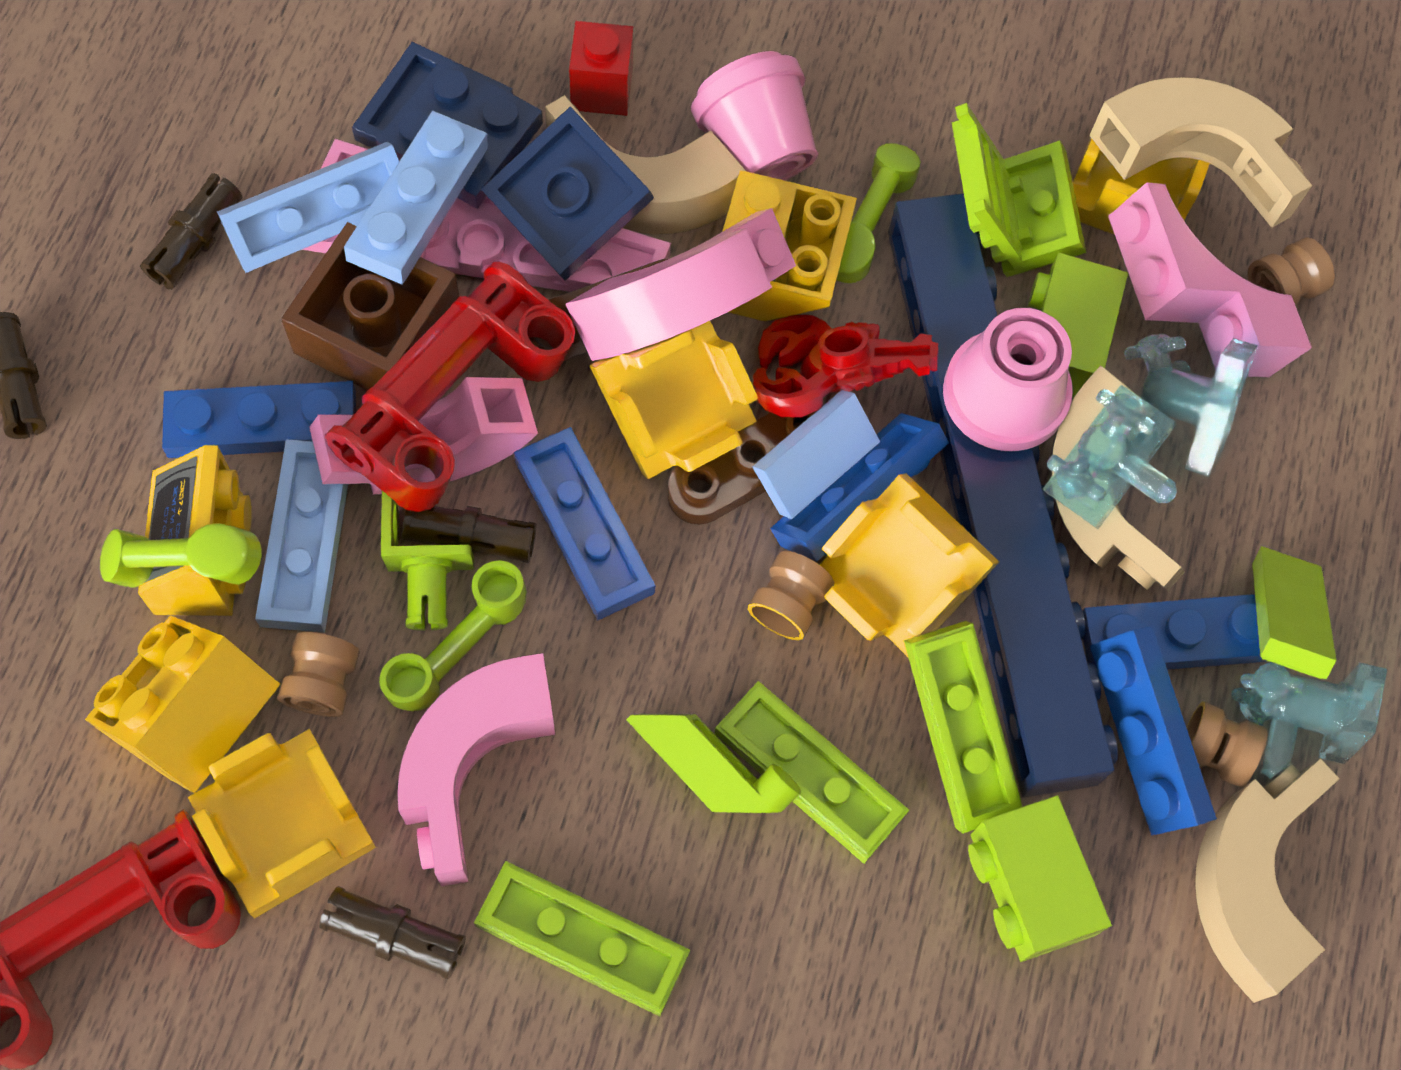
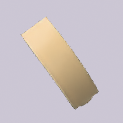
[1089,77,1312,228]
[545,95,746,234]
[1052,365,1185,591]
[1195,758,1340,1003]

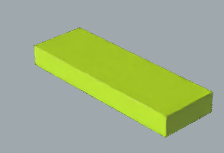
[1252,546,1337,679]
[904,621,1023,834]
[714,681,909,864]
[474,861,690,1016]

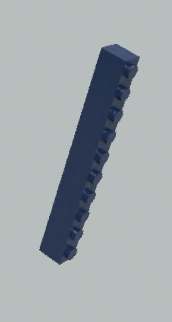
[888,193,1118,798]

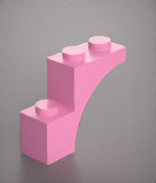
[1108,182,1312,377]

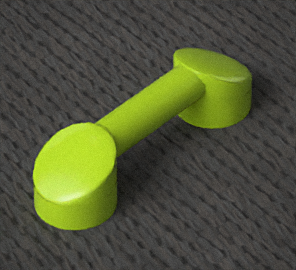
[836,143,921,283]
[100,523,262,588]
[379,560,527,711]

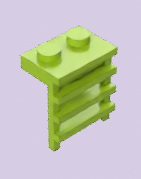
[952,103,1087,277]

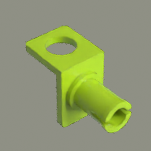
[381,491,474,631]

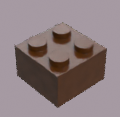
[281,222,459,390]

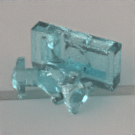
[1124,334,1258,477]
[1042,385,1177,530]
[1231,662,1387,779]

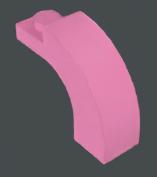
[566,208,796,361]
[397,653,555,887]

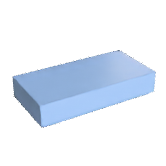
[752,390,880,519]

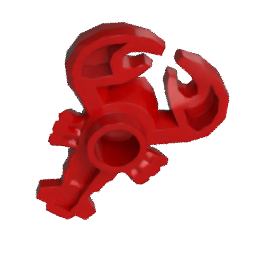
[753,315,938,417]

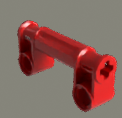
[325,261,575,512]
[0,809,241,1069]

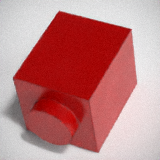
[569,21,633,116]

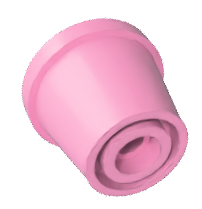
[691,51,818,181]
[943,308,1073,451]

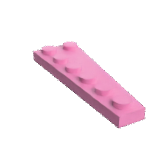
[302,139,671,292]

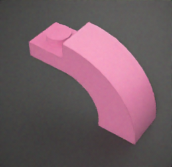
[309,377,538,495]

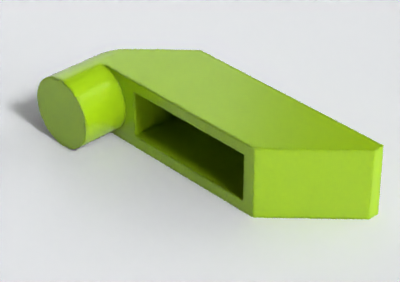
[626,714,801,813]

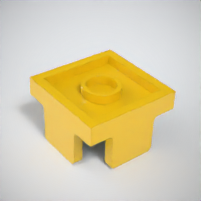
[1073,137,1210,235]
[589,321,758,479]
[820,473,1000,657]
[188,729,376,918]

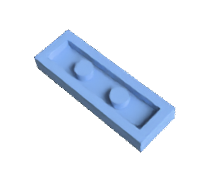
[344,111,488,285]
[217,142,399,273]
[255,439,348,632]

